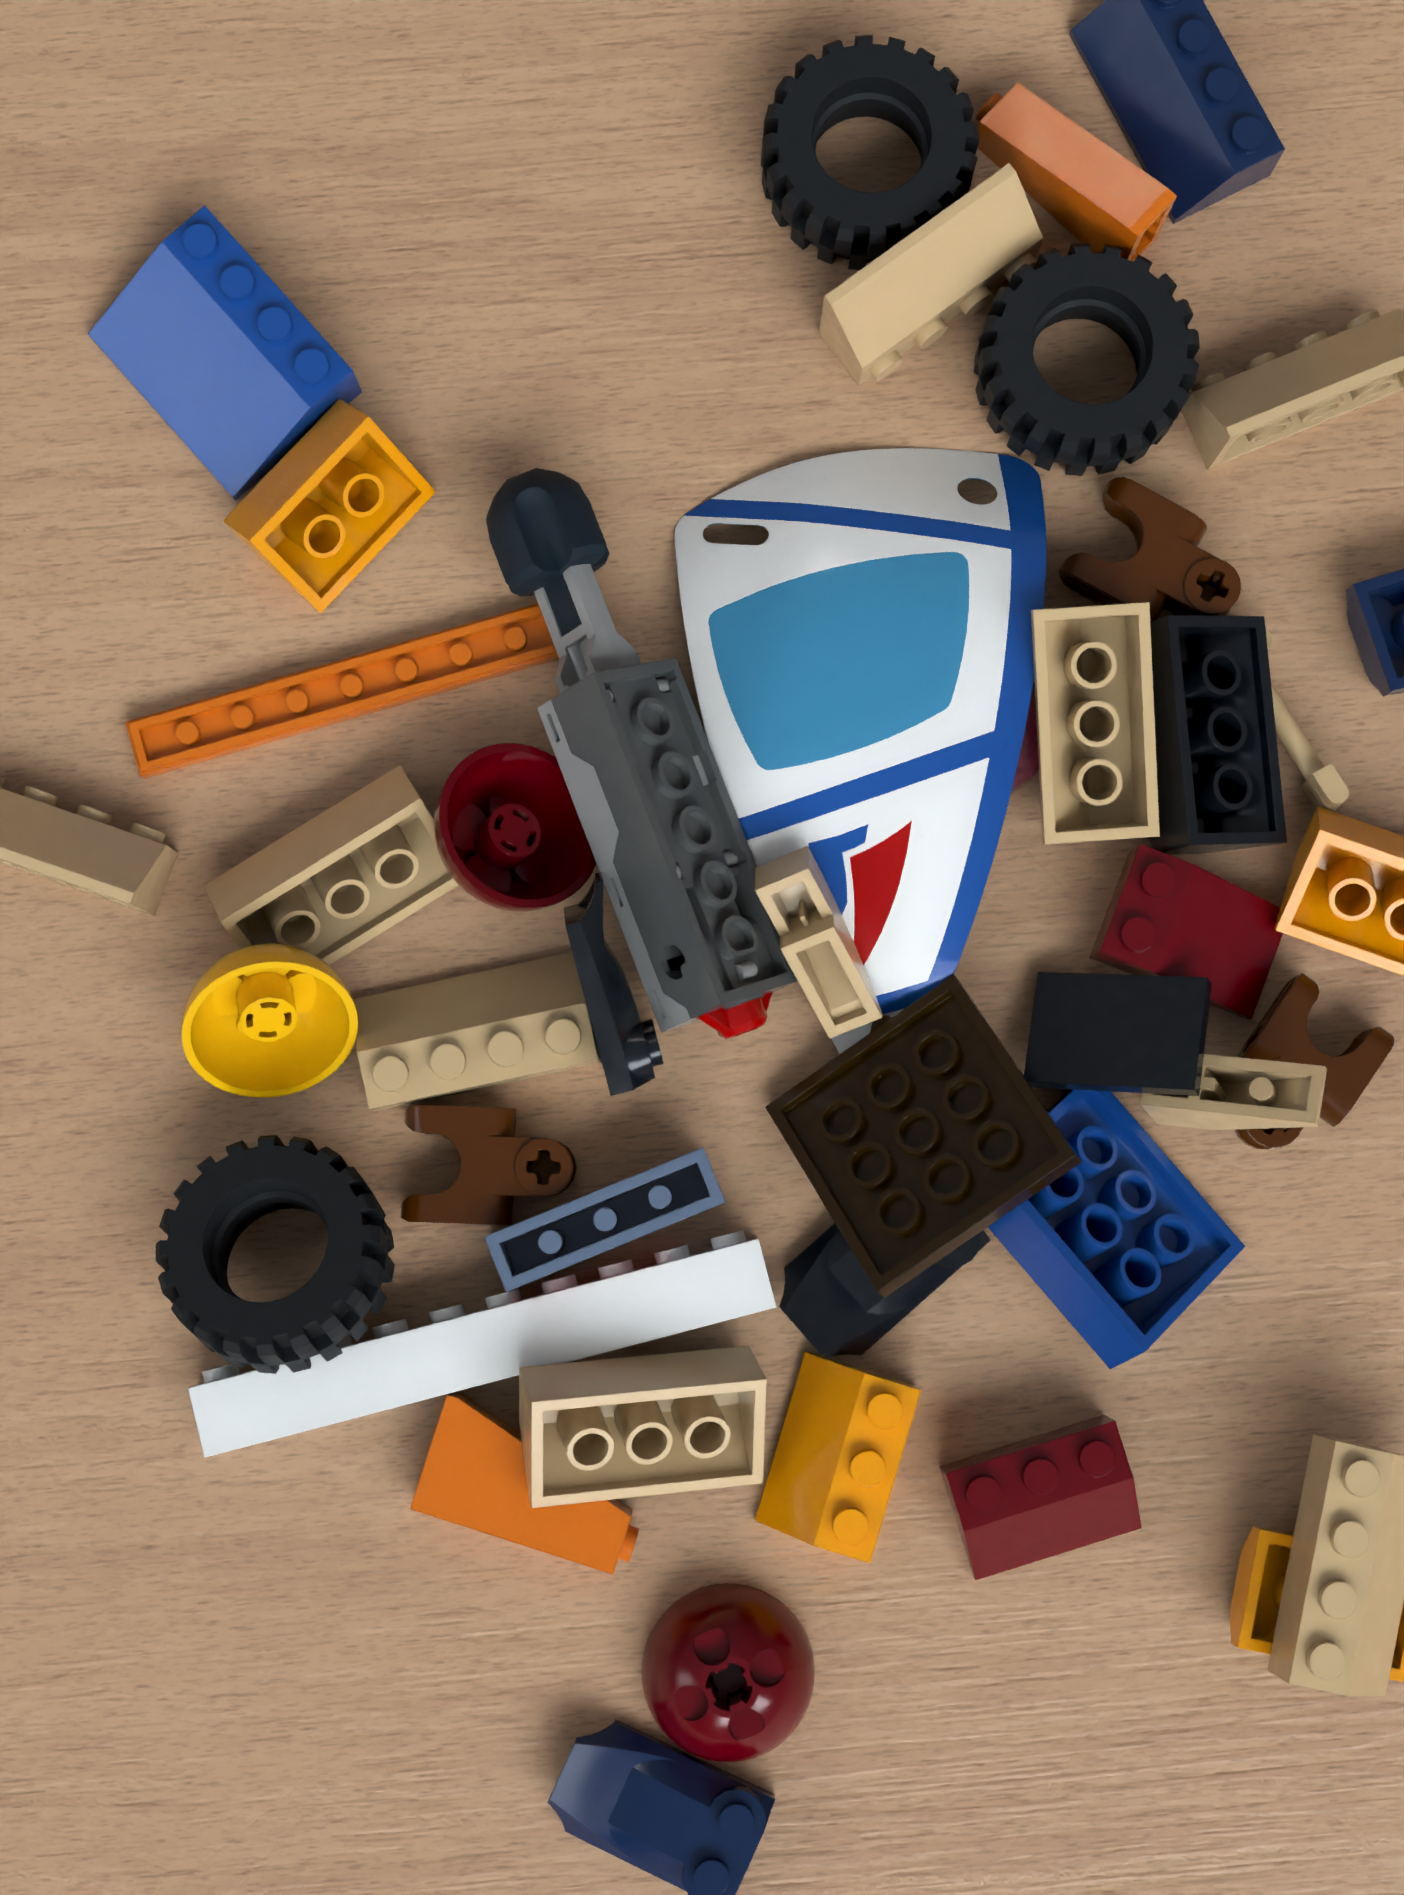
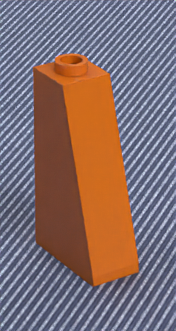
[976,82,1177,262]
[410,1392,640,1574]

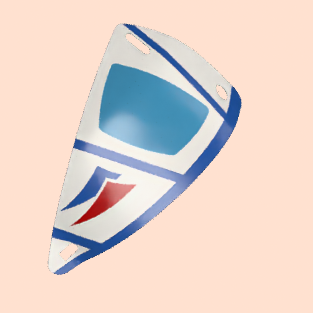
[674,448,1046,1054]

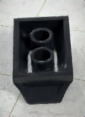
[564,872,664,1096]
[779,1222,991,1359]

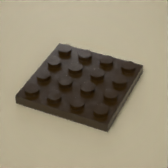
[765,974,1082,1298]

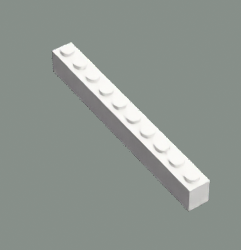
[188,1230,776,1458]

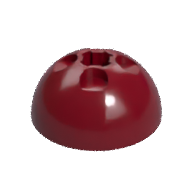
[434,743,597,912]
[641,1583,815,1762]

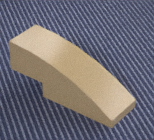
[755,846,882,1039]

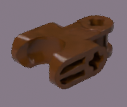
[1059,477,1241,622]
[1235,973,1394,1149]
[401,1105,577,1225]

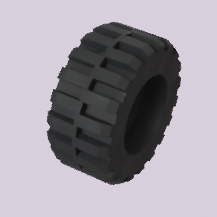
[761,35,979,270]
[974,243,1200,476]
[155,1135,395,1374]

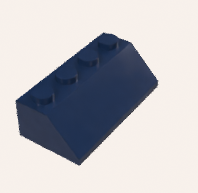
[1069,0,1285,224]

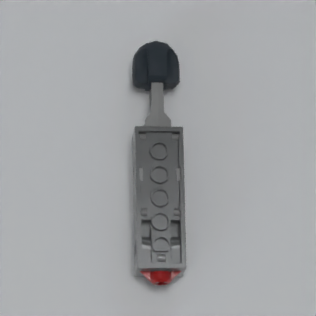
[486,468,798,1039]

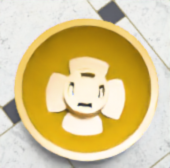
[181,943,358,1098]

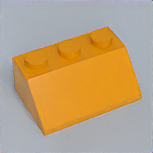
[223,399,436,614]
[1275,806,1404,976]
[755,1351,921,1563]

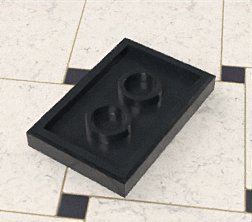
[1024,972,1212,1096]

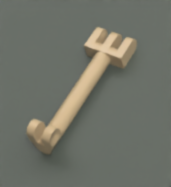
[1266,630,1349,812]

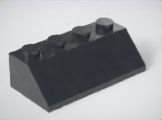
[1150,615,1287,855]

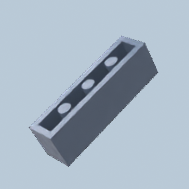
[484,1147,725,1292]

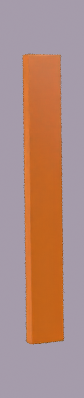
[125,603,559,779]

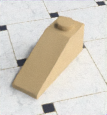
[1140,1054,1327,1130]

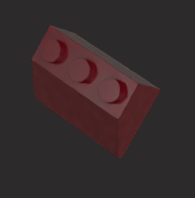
[939,1415,1142,1581]

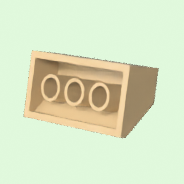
[819,163,1043,386]
[1181,308,1404,470]
[1031,602,1160,845]
[204,765,459,965]
[0,777,178,916]
[353,952,601,1111]
[519,1346,767,1508]
[1267,1434,1404,1697]

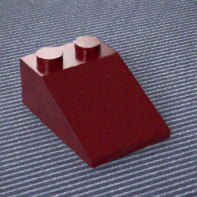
[1089,844,1283,1019]

